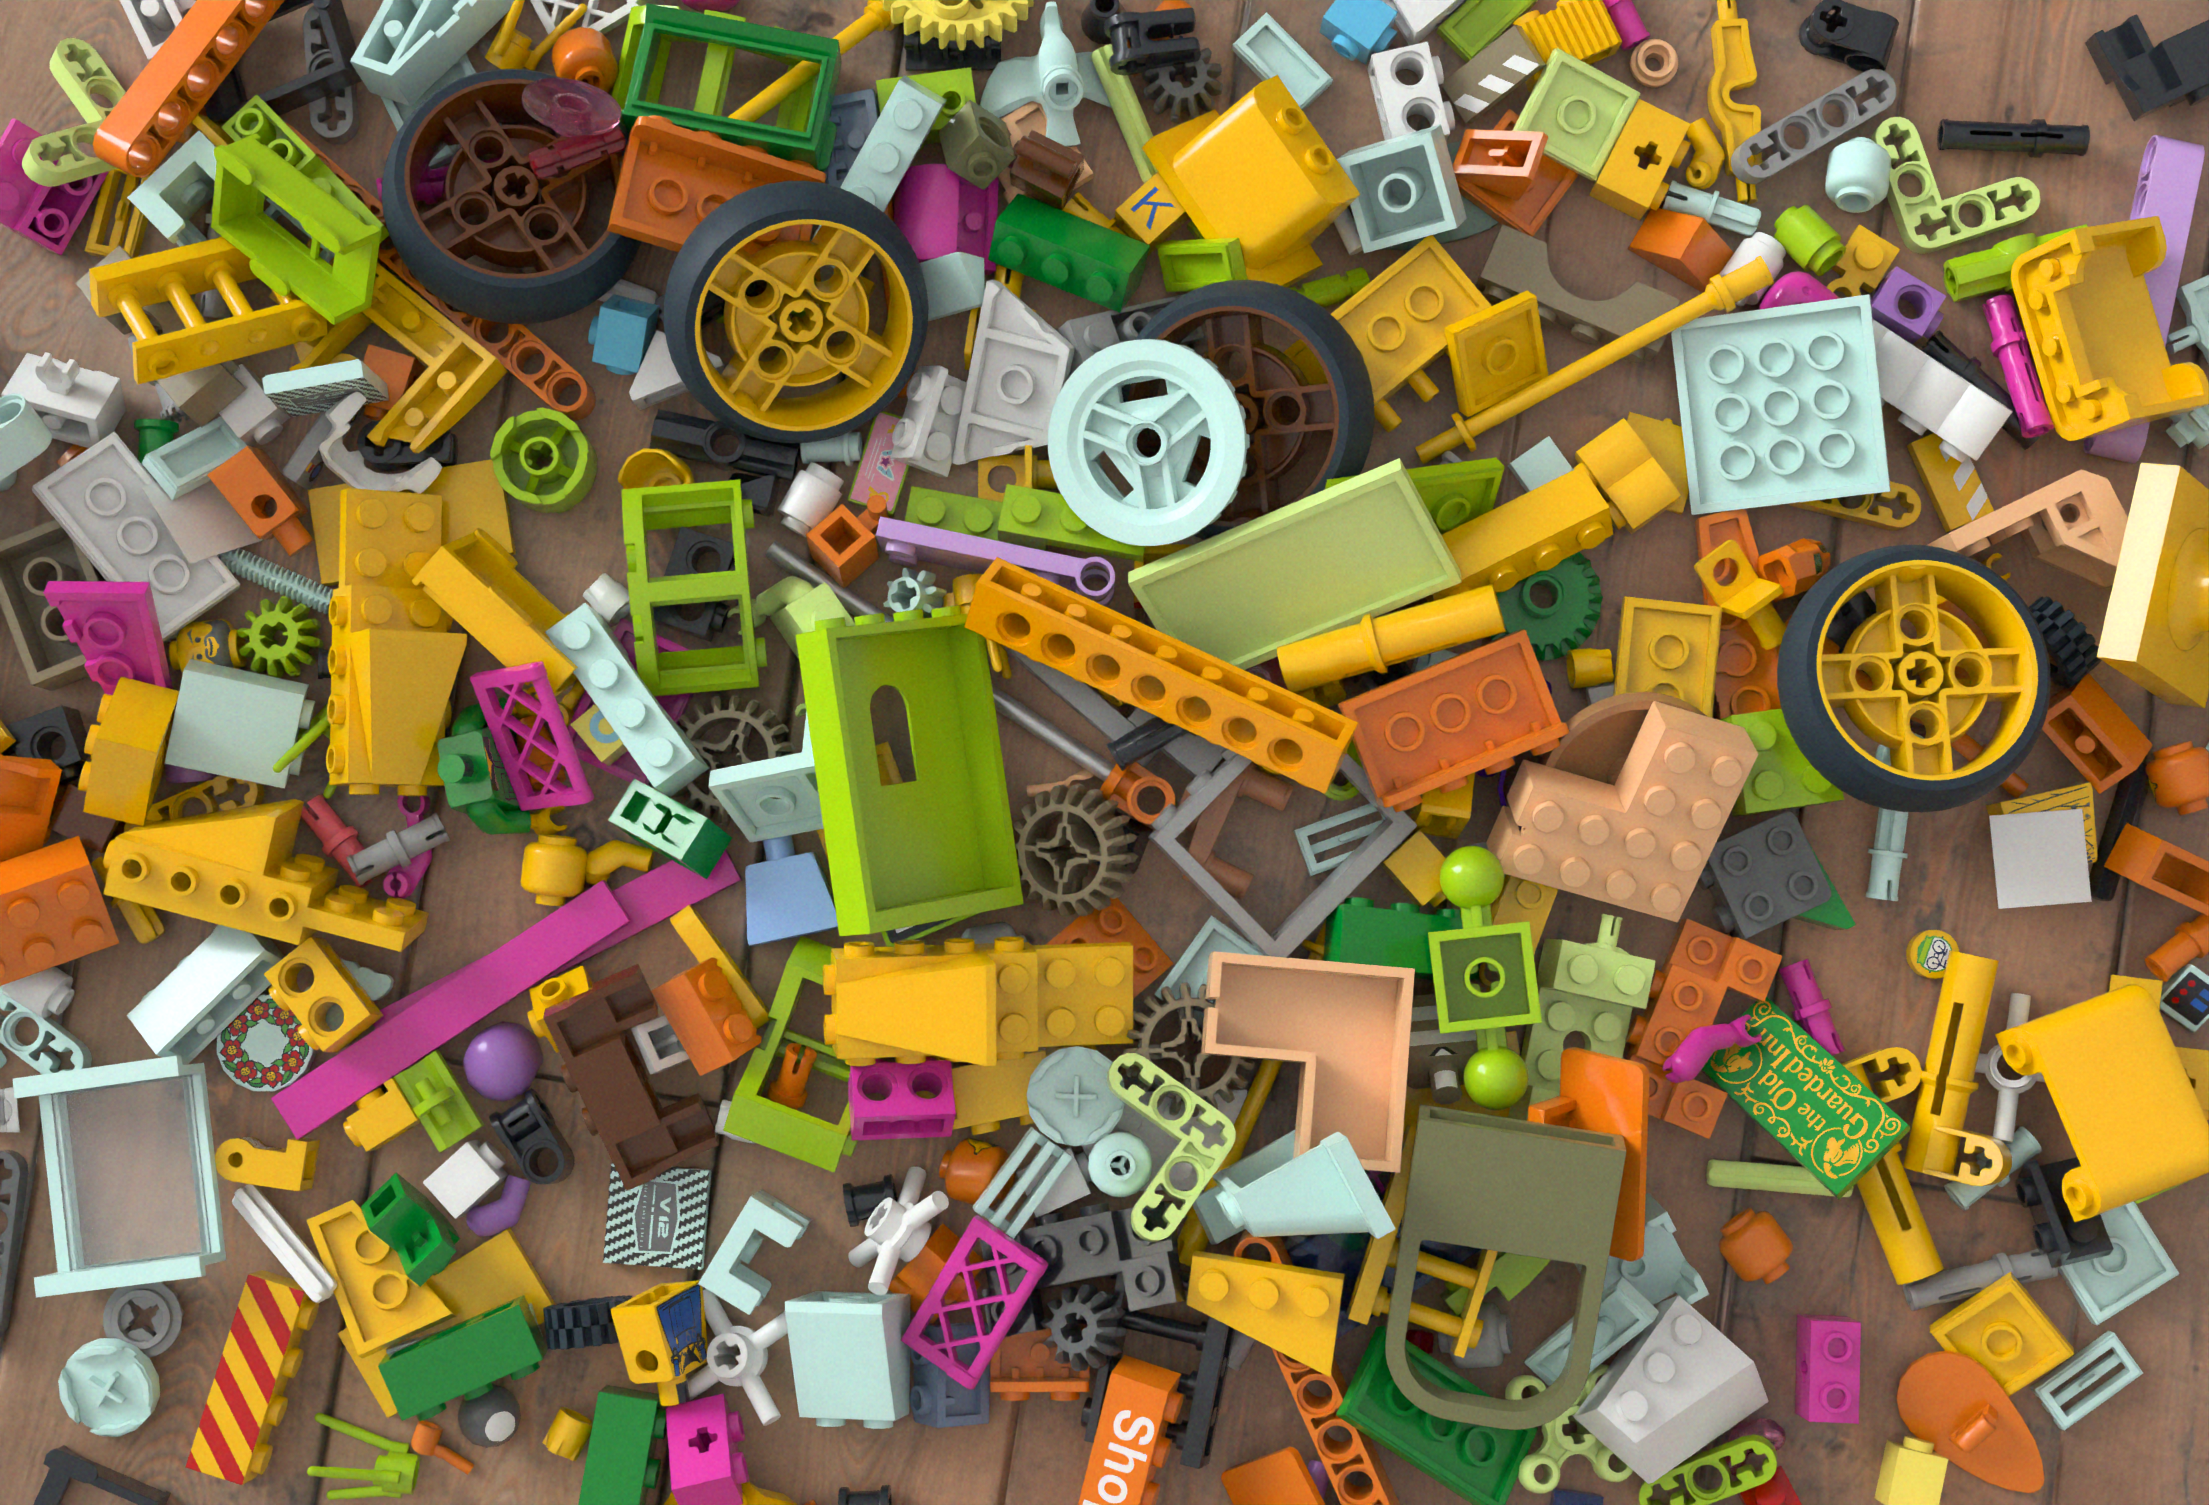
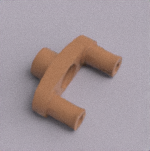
[1178,762,1294,900]

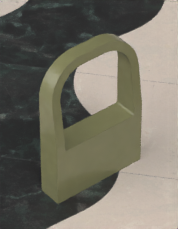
[1385,1104,1626,1430]

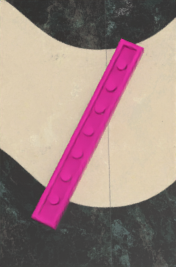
[374,848,742,1029]
[271,880,631,1140]

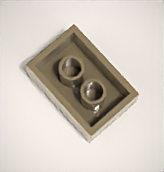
[0,519,106,691]

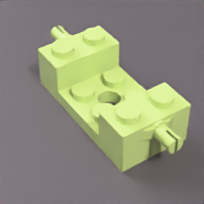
[1508,914,1656,1121]

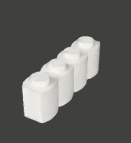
[1873,319,2013,463]

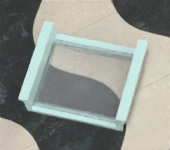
[13,1055,226,1298]

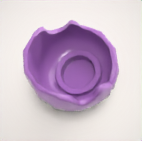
[463,1021,543,1102]

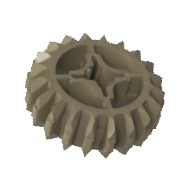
[673,695,795,827]
[1012,784,1139,917]
[1122,982,1255,1117]

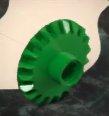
[1489,552,1603,661]

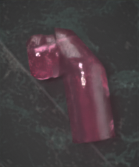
[1723,1418,1786,1477]

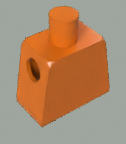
[207,446,314,557]

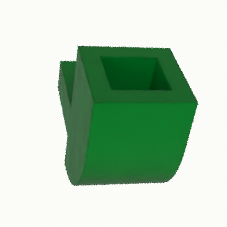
[360,1173,460,1287]

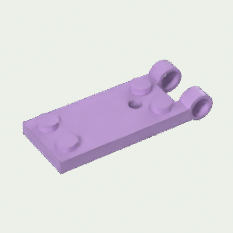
[876,516,1115,607]

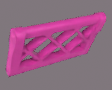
[469,661,595,811]
[901,1215,1049,1390]

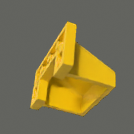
[1142,75,1360,288]

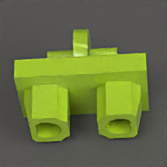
[394,1050,485,1152]

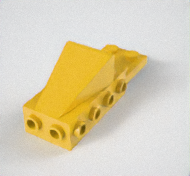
[326,488,467,796]
[103,799,429,952]
[823,936,1133,1067]

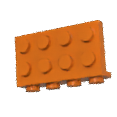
[607,115,826,255]
[1338,629,1570,812]

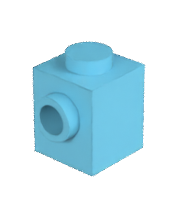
[1319,0,1398,65]
[588,294,660,375]

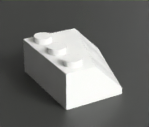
[1573,1295,1769,1484]

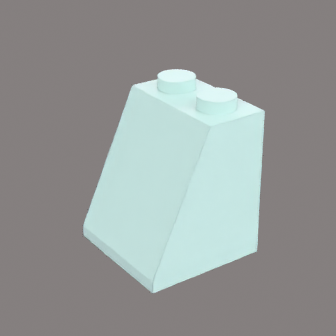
[785,1291,911,1429]

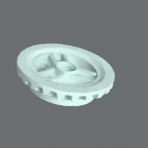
[1048,339,1250,546]

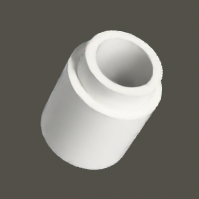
[1719,232,1786,306]
[777,462,844,538]
[1,967,75,1018]

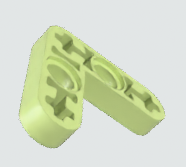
[22,38,126,187]
[1871,117,2041,254]
[1107,1053,1236,1242]

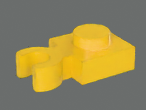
[1826,224,1900,297]

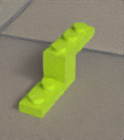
[905,484,1145,562]

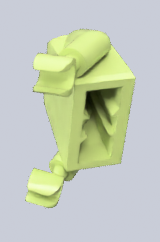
[727,576,855,717]

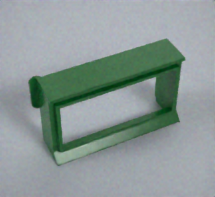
[621,3,842,172]

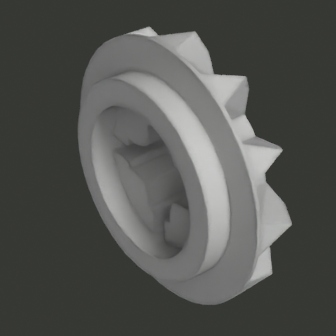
[103,1282,185,1358]

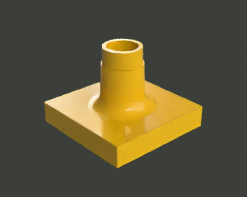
[2097,463,2209,708]

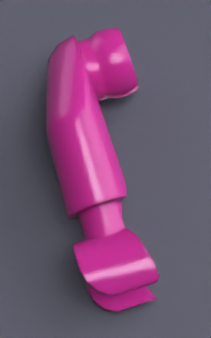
[383,795,433,898]
[1663,1014,1762,1083]

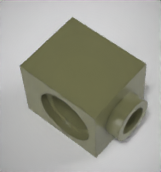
[939,100,1015,190]

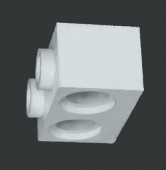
[1367,42,1455,143]

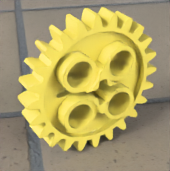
[883,0,1034,51]

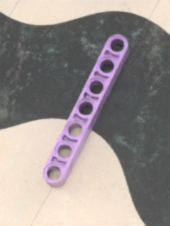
[2084,135,2205,464]

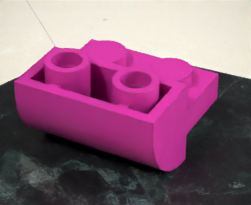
[0,119,109,255]
[894,164,999,275]

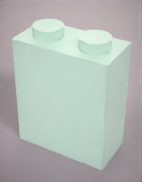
[164,659,315,789]

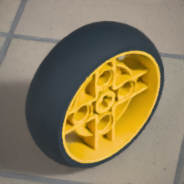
[664,181,929,443]
[1777,544,2051,812]

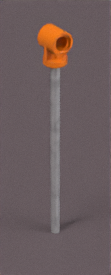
[766,541,1176,826]

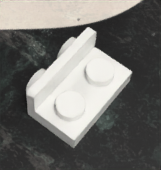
[890,365,967,477]

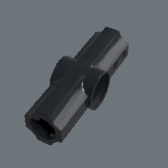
[649,409,800,482]

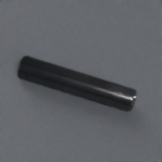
[2089,763,2150,901]

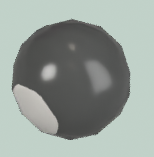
[458,1384,521,1448]

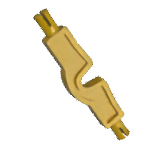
[1707,0,1762,205]

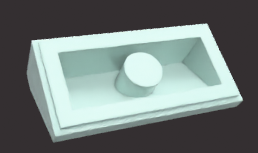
[919,252,985,321]

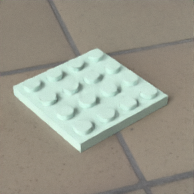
[1671,294,1891,515]

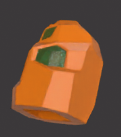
[1757,538,1831,602]

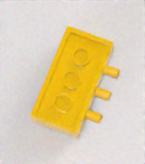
[1283,235,1491,433]

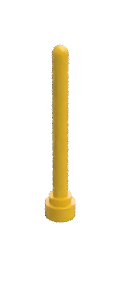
[728,0,901,122]

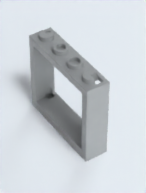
[1148,748,1417,958]

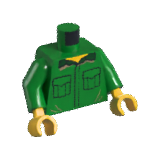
[437,687,567,835]

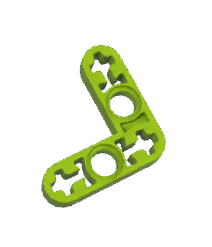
[1639,1434,1777,1505]

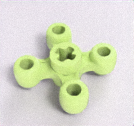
[1505,1364,1633,1494]

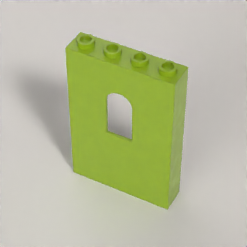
[796,605,1024,936]

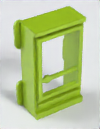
[211,133,381,325]

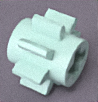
[2165,405,2209,449]
[883,568,947,618]

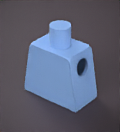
[745,835,838,946]

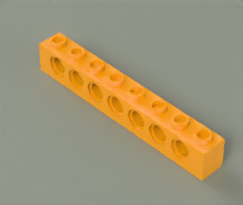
[965,557,1358,794]

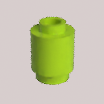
[1773,205,1846,276]

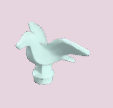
[980,2,1112,147]

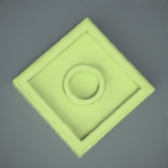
[1512,48,1641,181]

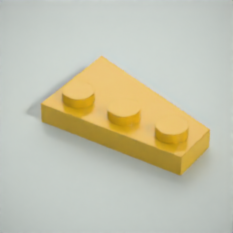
[306,1200,456,1359]
[1186,1250,1345,1377]

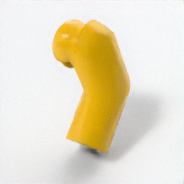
[1686,117,1725,189]
[585,840,655,885]

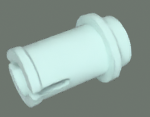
[800,431,863,466]

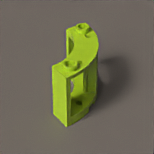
[609,5,819,132]
[621,480,767,696]
[723,936,881,1173]

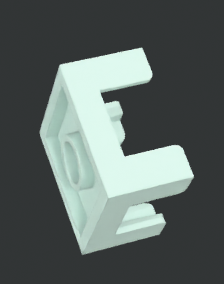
[127,131,266,247]
[698,1190,812,1315]
[1574,1193,1709,1335]

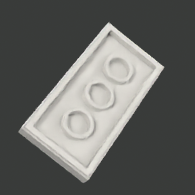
[32,431,240,642]

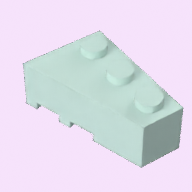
[350,0,514,106]

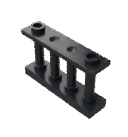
[1081,1270,1236,1469]

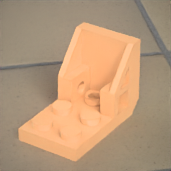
[1927,469,2128,589]

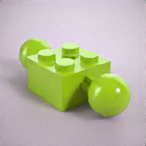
[1428,846,1542,1110]

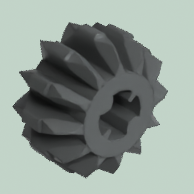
[1142,47,1223,123]
[1040,1284,1128,1371]

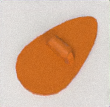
[1896,1350,2045,1493]

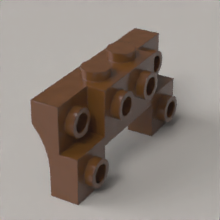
[543,964,719,1191]

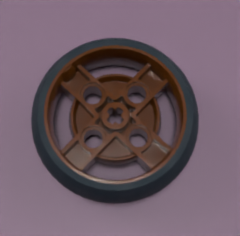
[382,69,642,324]
[1121,280,1375,540]

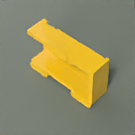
[411,528,578,699]

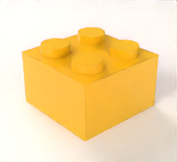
[78,676,179,826]

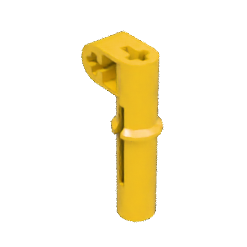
[1277,584,1506,708]
[1903,950,2012,1186]
[1841,1047,1944,1285]

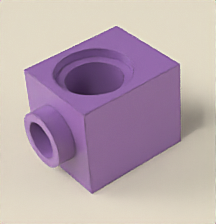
[1871,266,1946,344]

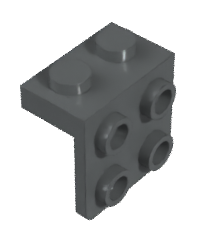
[1698,812,1831,939]

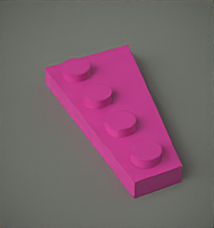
[43,581,173,695]

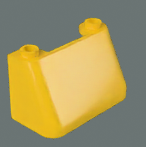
[2011,216,2209,441]
[1995,984,2209,1222]

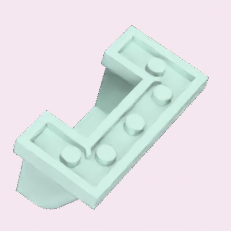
[1213,1124,1396,1239]

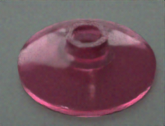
[522,78,622,137]

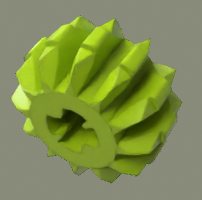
[237,596,324,678]

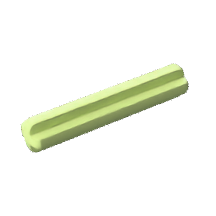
[1091,44,1158,183]
[1706,1159,1854,1197]

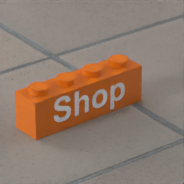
[1078,1355,1184,1505]

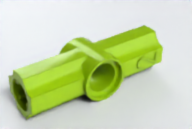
[1943,224,2088,303]

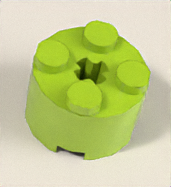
[490,407,598,513]

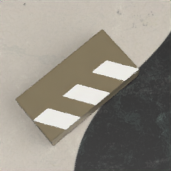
[1441,25,1546,123]

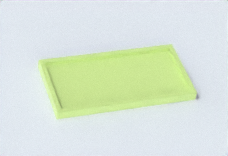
[1128,458,1462,670]

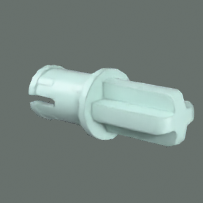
[1662,180,1761,236]
[1866,807,1908,901]

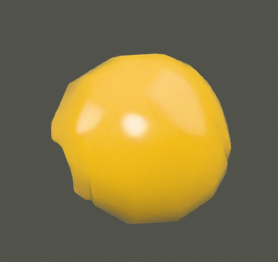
[617,448,695,489]

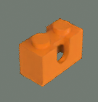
[2104,822,2209,916]

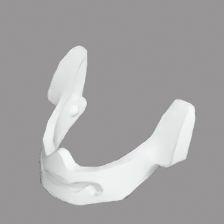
[318,391,442,494]

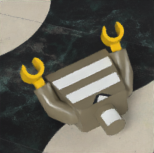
[1407,963,1491,1104]

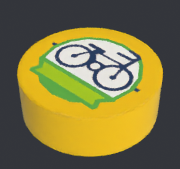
[1906,930,1959,979]

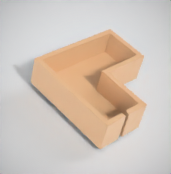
[1486,701,1758,922]
[1201,951,1415,1173]

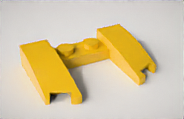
[289,263,508,453]

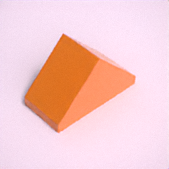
[1452,129,1548,201]
[1628,208,1734,293]

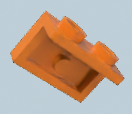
[990,1326,1090,1401]

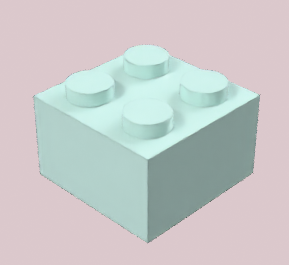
[1337,124,1467,253]

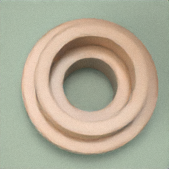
[1630,39,1678,88]

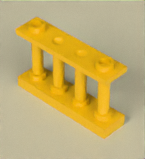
[89,223,327,385]
[1345,1125,1498,1358]

